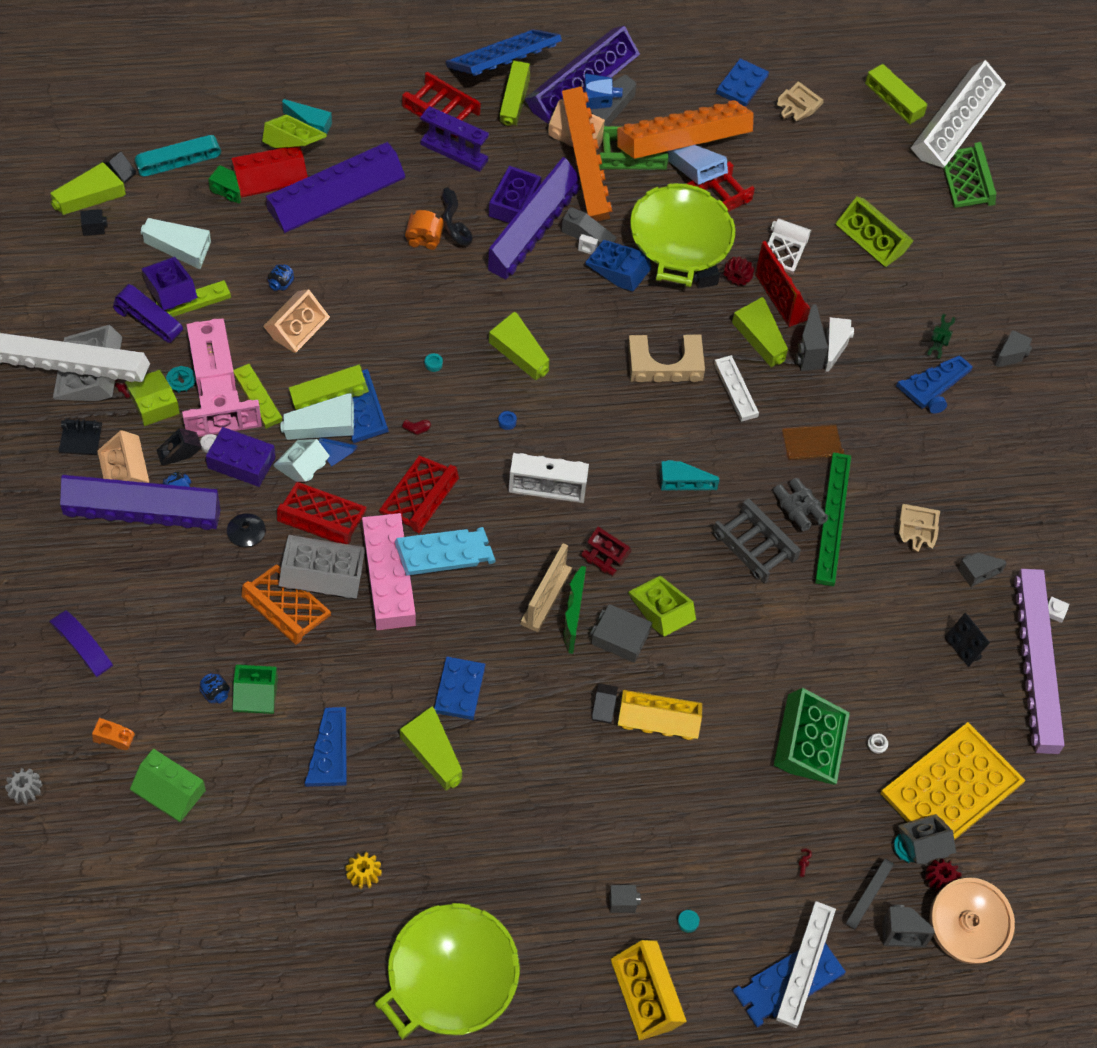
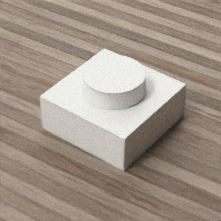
[578,234,598,255]
[1048,597,1070,623]

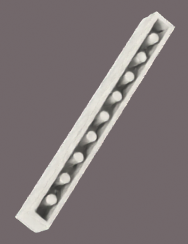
[0,333,150,382]

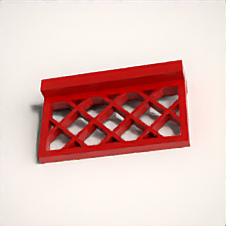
[379,455,459,534]
[277,482,367,545]

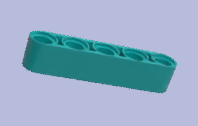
[134,135,221,176]

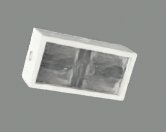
[509,453,589,503]

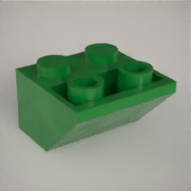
[233,665,278,714]

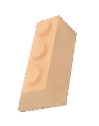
[548,99,605,151]
[263,289,330,353]
[98,430,149,483]

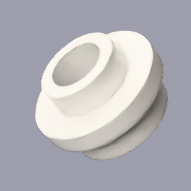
[868,734,888,754]

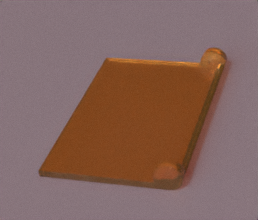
[782,425,844,460]

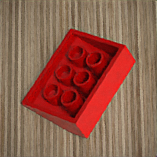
[755,241,810,327]

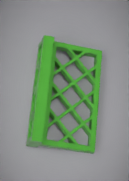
[944,142,996,208]

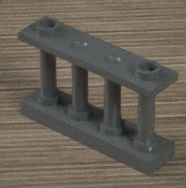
[713,498,801,584]

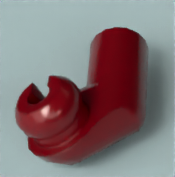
[402,419,431,435]

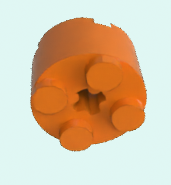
[405,210,444,250]

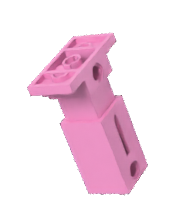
[182,318,262,437]

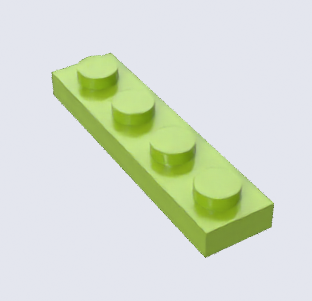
[156,280,231,317]
[233,364,283,429]

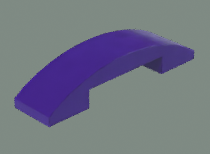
[49,610,113,678]

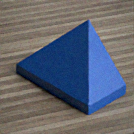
[318,437,357,467]

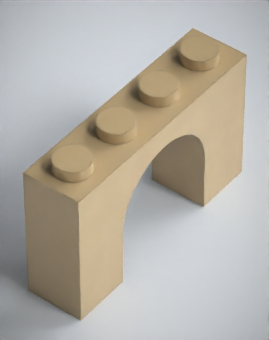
[628,335,705,382]

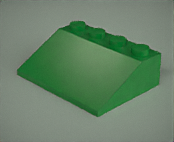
[774,688,850,785]

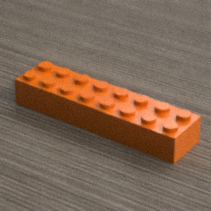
[617,100,753,159]

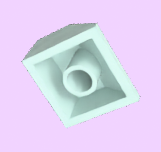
[273,439,330,482]

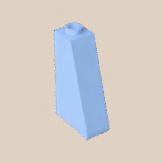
[666,145,728,185]

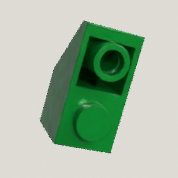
[208,165,241,204]

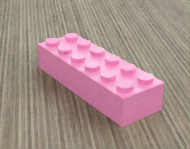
[362,513,416,630]

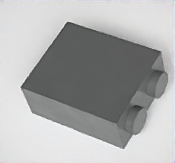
[590,604,652,663]

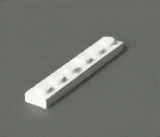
[776,901,836,1028]

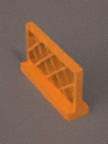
[242,564,331,645]

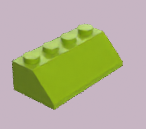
[836,196,914,267]

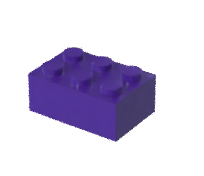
[489,166,541,223]
[141,257,198,310]
[206,427,276,487]

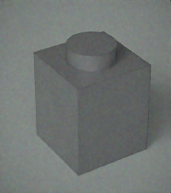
[609,885,641,913]

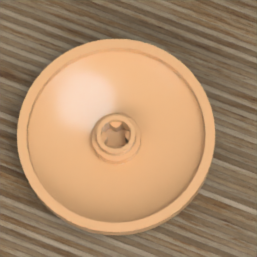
[930,878,1015,964]

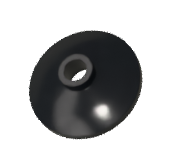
[227,513,266,548]

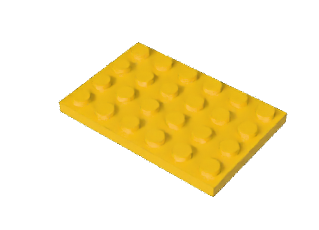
[880,722,1025,840]

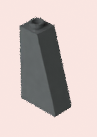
[591,74,637,126]

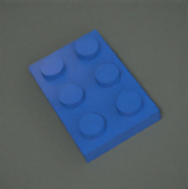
[716,58,769,107]
[434,656,486,720]

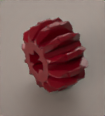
[724,256,755,286]
[925,858,962,893]

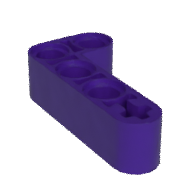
[113,284,183,343]

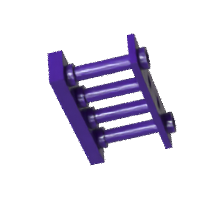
[420,106,489,172]

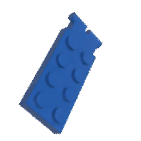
[733,943,846,1028]

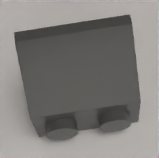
[898,814,956,864]
[882,904,935,947]

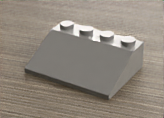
[53,325,122,401]
[279,535,365,599]

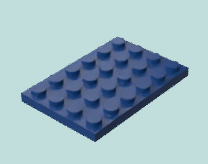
[446,29,562,75]

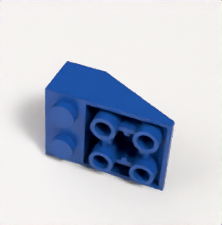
[585,240,651,291]

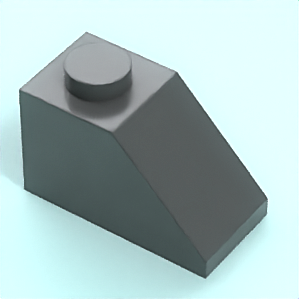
[995,330,1032,367]
[958,553,1007,587]

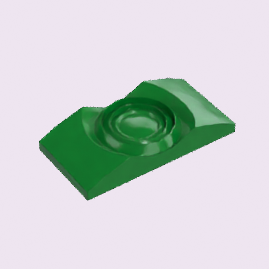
[563,566,586,654]

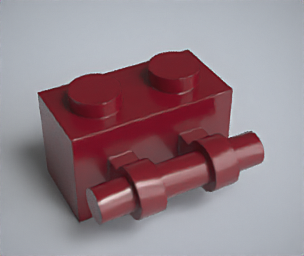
[581,527,632,576]

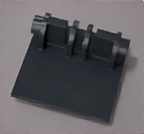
[59,418,102,455]
[945,613,990,667]

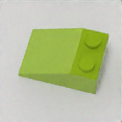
[262,114,327,148]
[125,370,180,426]
[628,576,696,637]

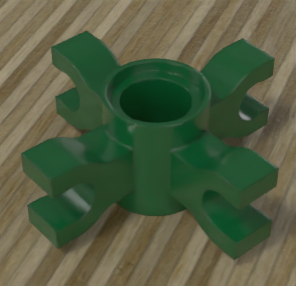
[928,313,956,359]

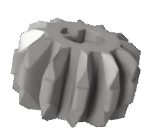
[5,768,42,804]

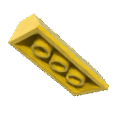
[618,690,702,740]
[611,940,687,1040]

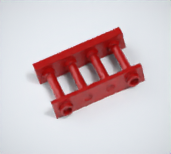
[402,72,481,138]
[687,161,755,212]

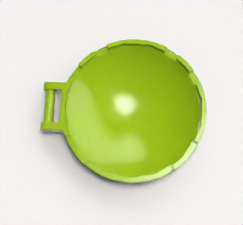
[630,184,735,287]
[375,903,520,1039]

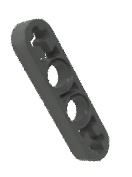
[846,858,894,930]

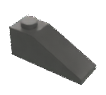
[562,207,617,247]

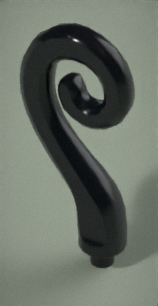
[442,187,473,246]

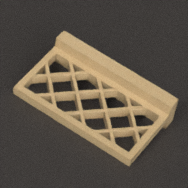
[520,543,572,632]

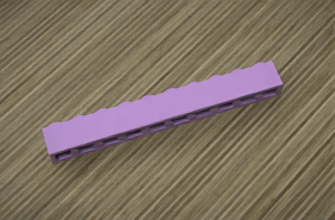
[1014,569,1064,754]

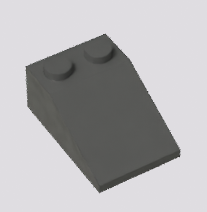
[795,304,828,371]

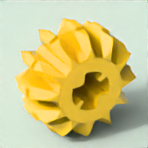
[346,852,382,889]

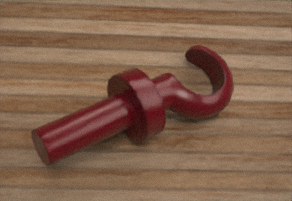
[114,379,130,398]
[799,848,812,877]

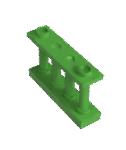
[599,126,668,169]

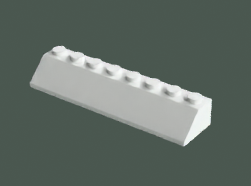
[911,60,1006,168]

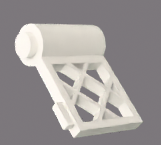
[758,219,811,274]

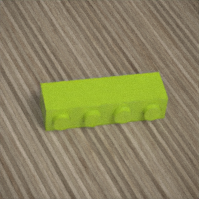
[865,64,928,124]
[289,364,369,410]

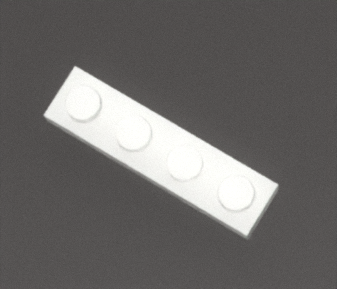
[714,355,759,421]

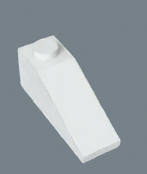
[825,317,854,372]

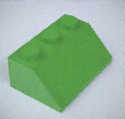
[130,749,206,822]

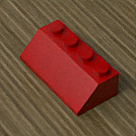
[231,146,308,198]

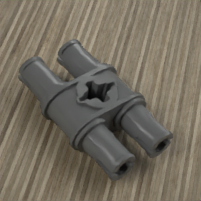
[773,478,828,531]

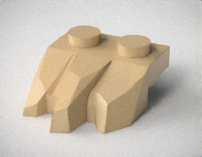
[777,81,823,121]
[899,504,940,553]

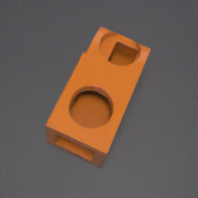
[92,718,135,750]

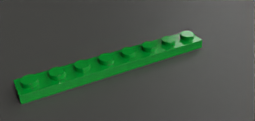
[815,452,851,587]

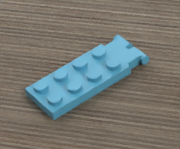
[395,527,496,576]

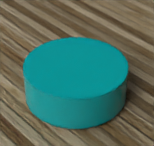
[425,353,443,372]
[678,910,700,933]

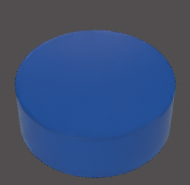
[928,396,947,414]
[498,411,517,430]

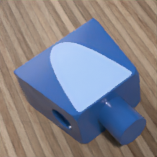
[584,74,623,109]

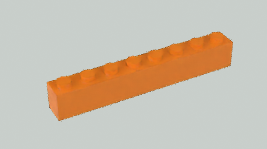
[562,86,612,222]

